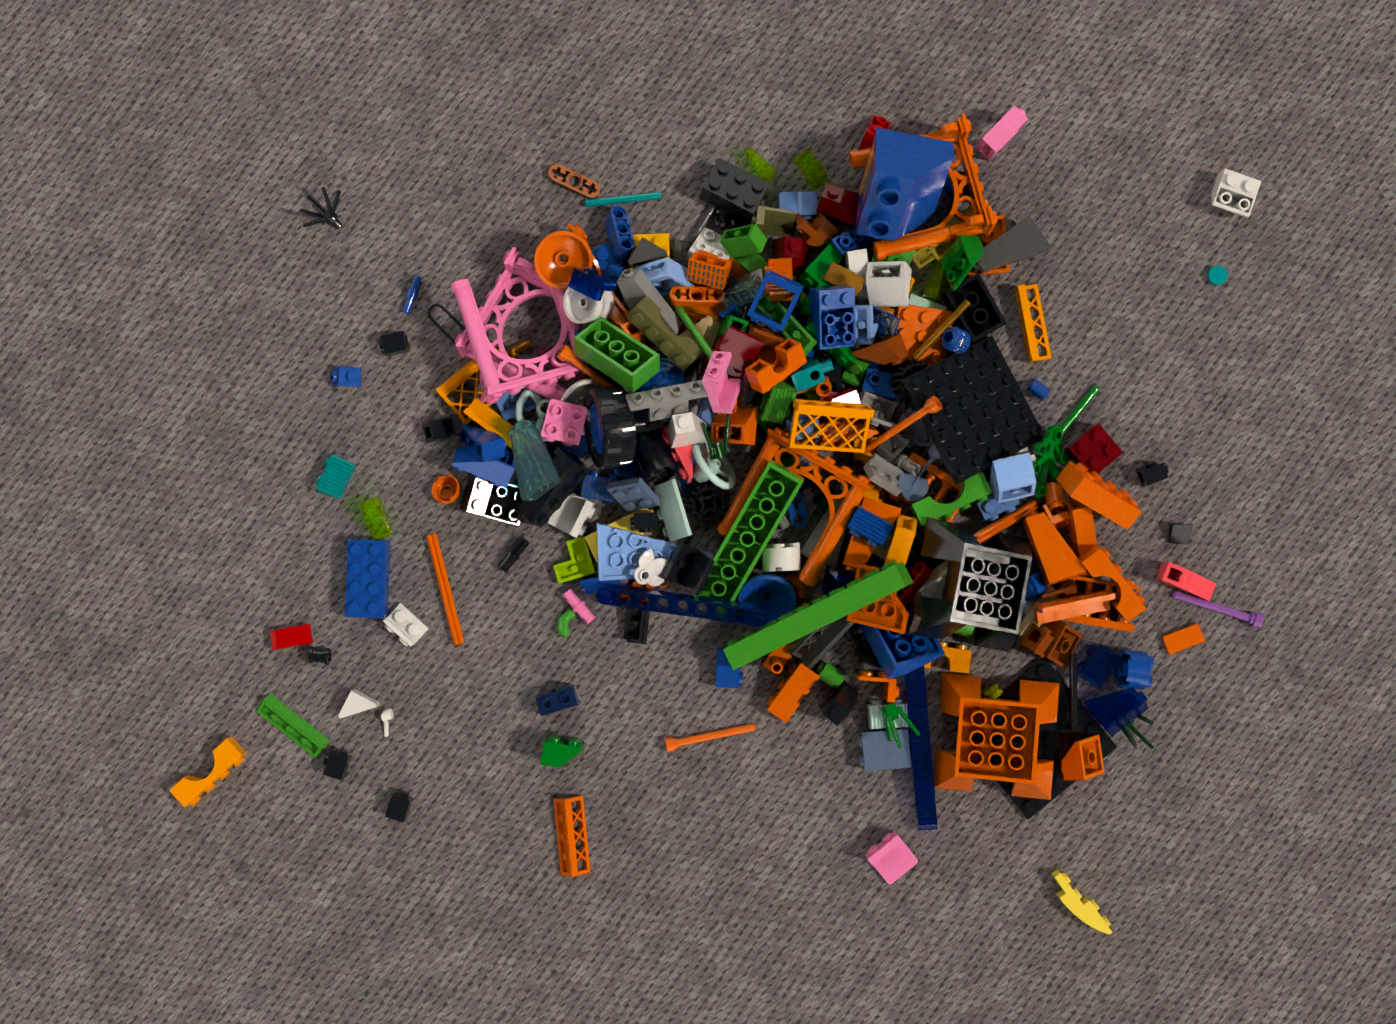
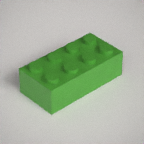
[574,317,660,393]

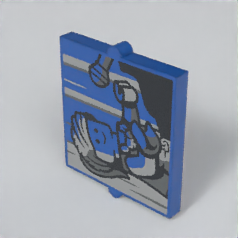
[873,306,901,342]

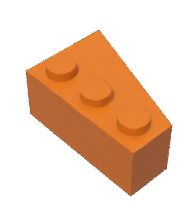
[766,661,820,723]

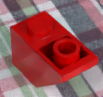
[858,115,891,151]

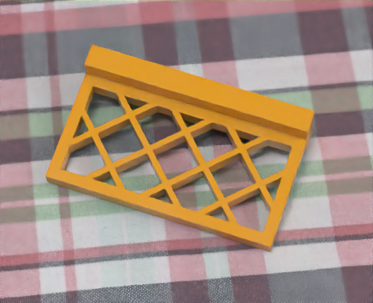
[436,346,503,425]
[788,399,875,453]

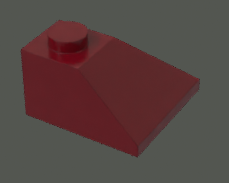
[816,182,858,224]
[773,236,808,282]

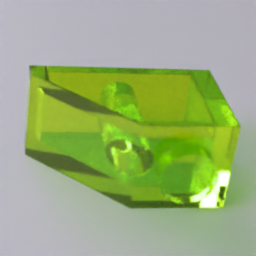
[359,497,394,540]

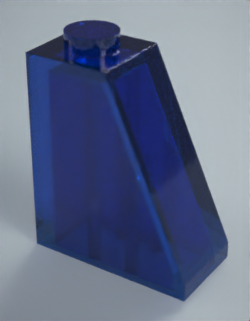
[1084,687,1149,737]

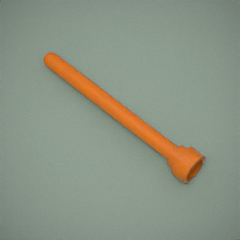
[556,344,615,387]
[864,396,942,453]
[665,723,756,753]

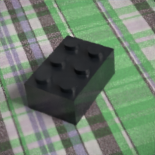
[699,158,770,224]
[941,273,1007,345]

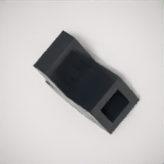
[422,413,463,443]

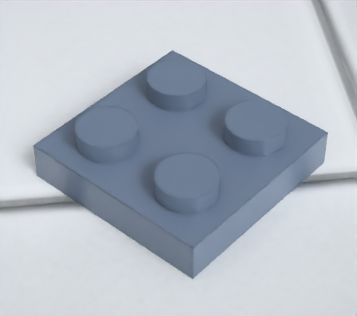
[606,477,660,512]

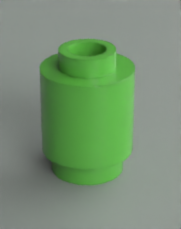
[815,662,845,689]

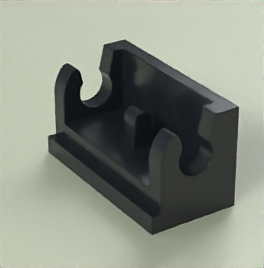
[623,601,650,645]

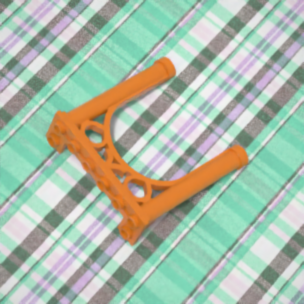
[848,113,998,261]
[716,427,876,587]

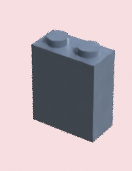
[857,727,911,772]

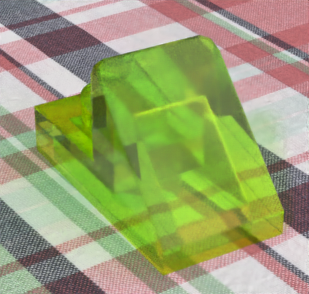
[792,148,829,191]

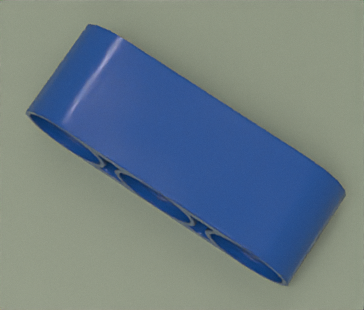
[605,206,635,262]

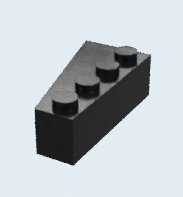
[518,447,590,528]

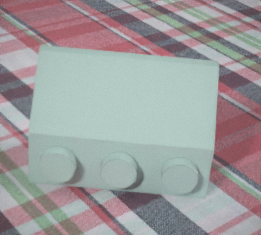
[653,479,692,542]

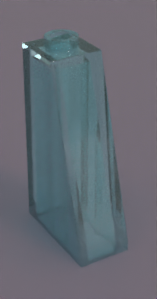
[509,419,561,501]

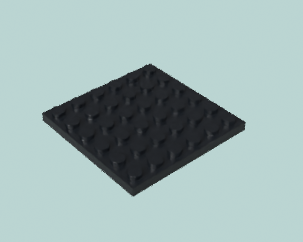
[901,336,1045,484]
[955,657,1117,820]

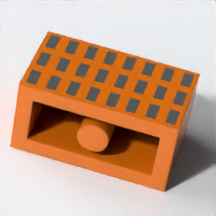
[686,251,732,290]

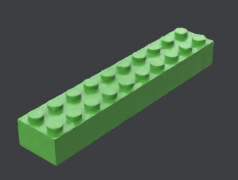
[723,560,913,670]

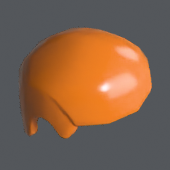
[431,474,461,504]

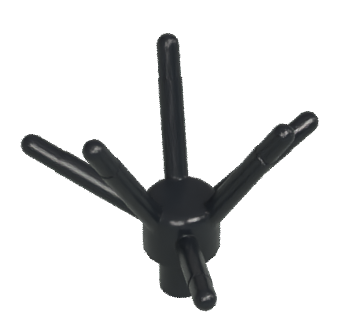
[299,187,343,229]

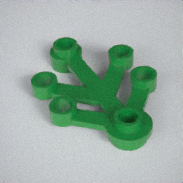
[1032,425,1068,498]

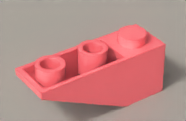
[661,426,693,484]
[1155,562,1216,601]

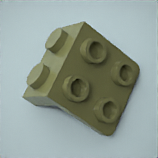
[751,206,796,237]

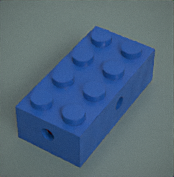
[345,540,390,618]

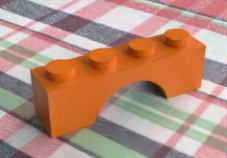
[1078,545,1147,622]

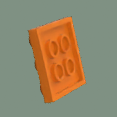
[895,304,953,366]

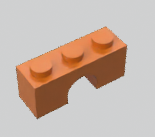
[744,338,807,394]

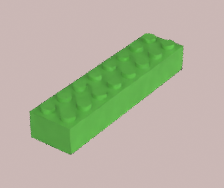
[692,459,804,615]

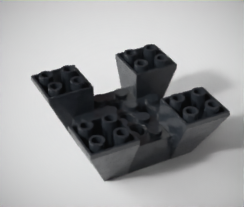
[906,517,1032,652]

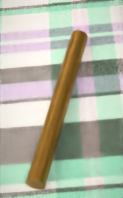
[911,299,971,359]

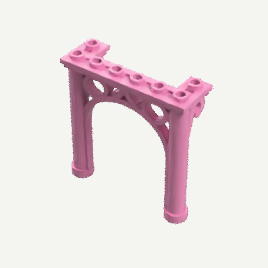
[455,247,608,400]
[450,257,595,404]

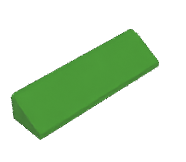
[752,289,817,357]
[256,693,330,759]

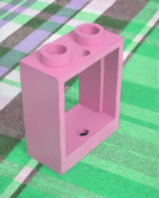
[976,105,1028,161]

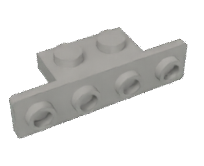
[626,380,707,421]

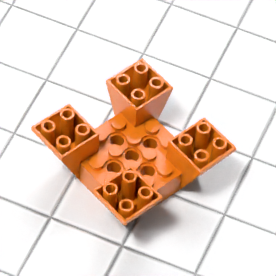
[933,673,1059,800]

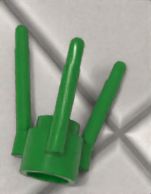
[881,703,920,749]

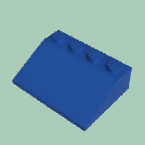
[858,599,945,679]

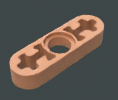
[548,164,600,199]

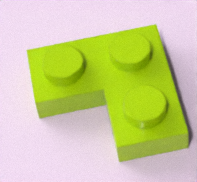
[553,536,596,584]

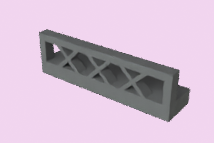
[789,615,854,669]

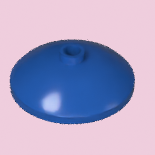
[738,574,796,625]

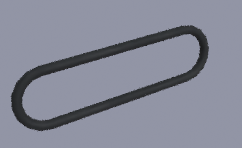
[427,304,466,345]

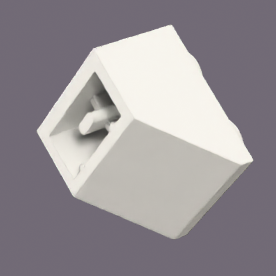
[1211,168,1262,218]
[866,261,912,307]

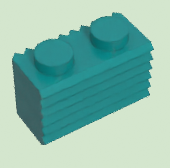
[316,455,356,499]

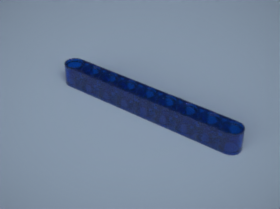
[596,583,770,626]
[904,666,938,831]

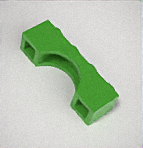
[909,472,992,528]

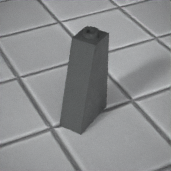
[972,216,1051,275]

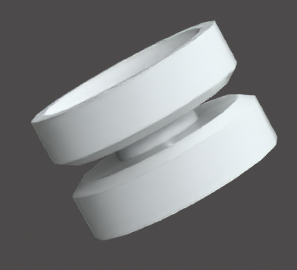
[563,280,614,324]

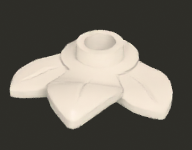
[633,549,668,586]

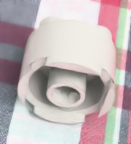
[762,543,801,572]

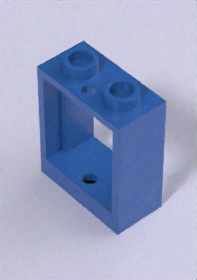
[747,269,804,332]

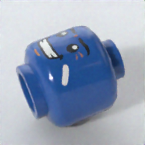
[942,326,971,353]

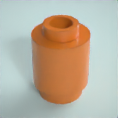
[1044,482,1066,512]

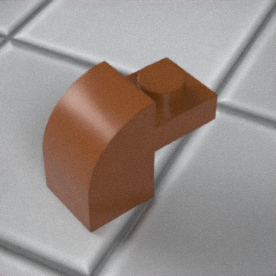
[794,213,839,246]

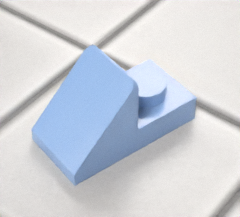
[855,305,878,345]

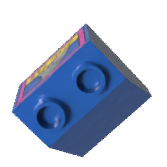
[856,128,954,241]

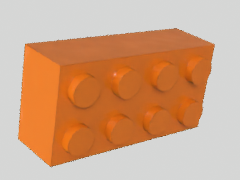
[1056,461,1142,530]

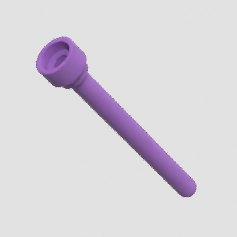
[1171,591,1264,629]

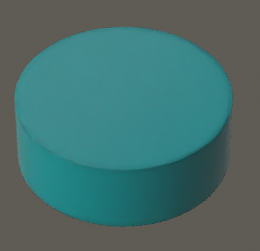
[1207,265,1228,285]

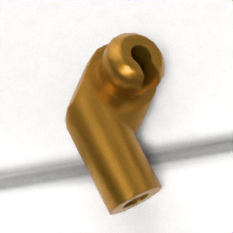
[507,339,533,359]

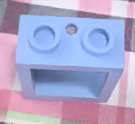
[636,257,694,297]

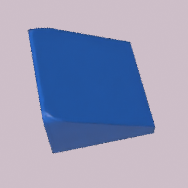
[1027,378,1050,400]

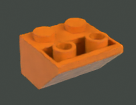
[710,406,758,445]

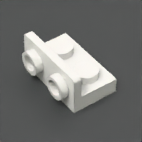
[383,603,429,646]

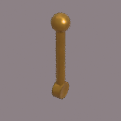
[681,306,720,322]

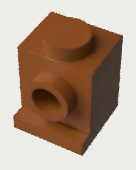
[1020,623,1054,658]

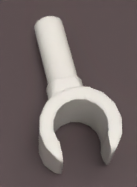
[381,709,394,737]

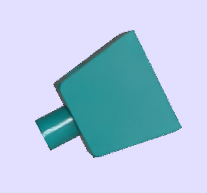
[790,356,834,393]

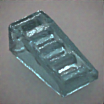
[723,276,766,306]

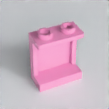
[702,351,742,414]

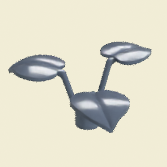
[898,413,948,502]

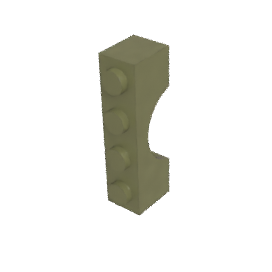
[626,296,703,372]

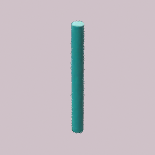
[585,192,661,207]

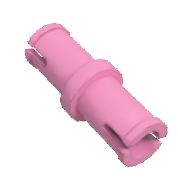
[562,589,596,625]

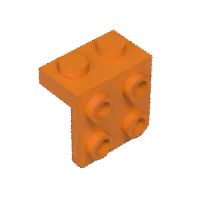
[855,670,900,702]

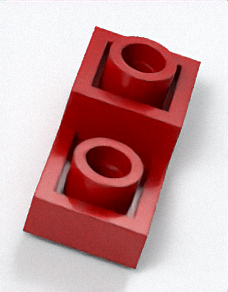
[269,624,313,651]

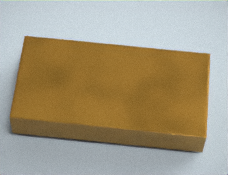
[823,261,866,296]

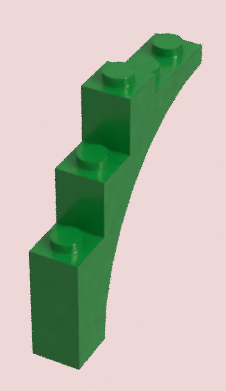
[798,242,858,369]

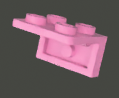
[540,399,588,447]
[865,831,918,884]

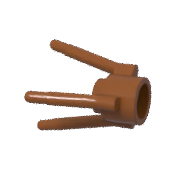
[1041,579,1079,598]

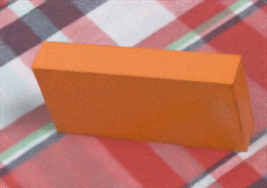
[1161,623,1205,655]

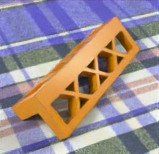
[1014,284,1052,363]
[464,398,536,459]

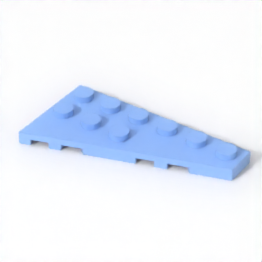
[596,522,713,581]

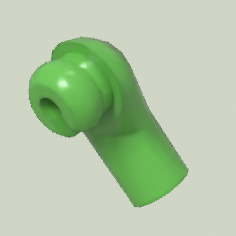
[557,608,576,637]

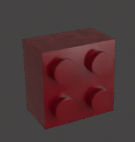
[1064,423,1124,474]

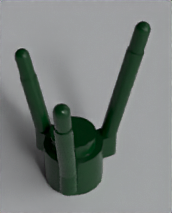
[701,413,730,460]
[1114,708,1154,749]

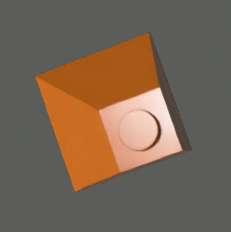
[1061,735,1105,781]

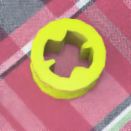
[984,683,1003,699]

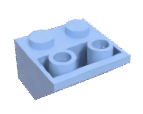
[989,453,1036,504]

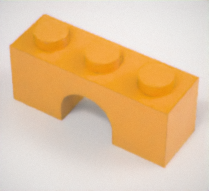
[922,642,972,674]

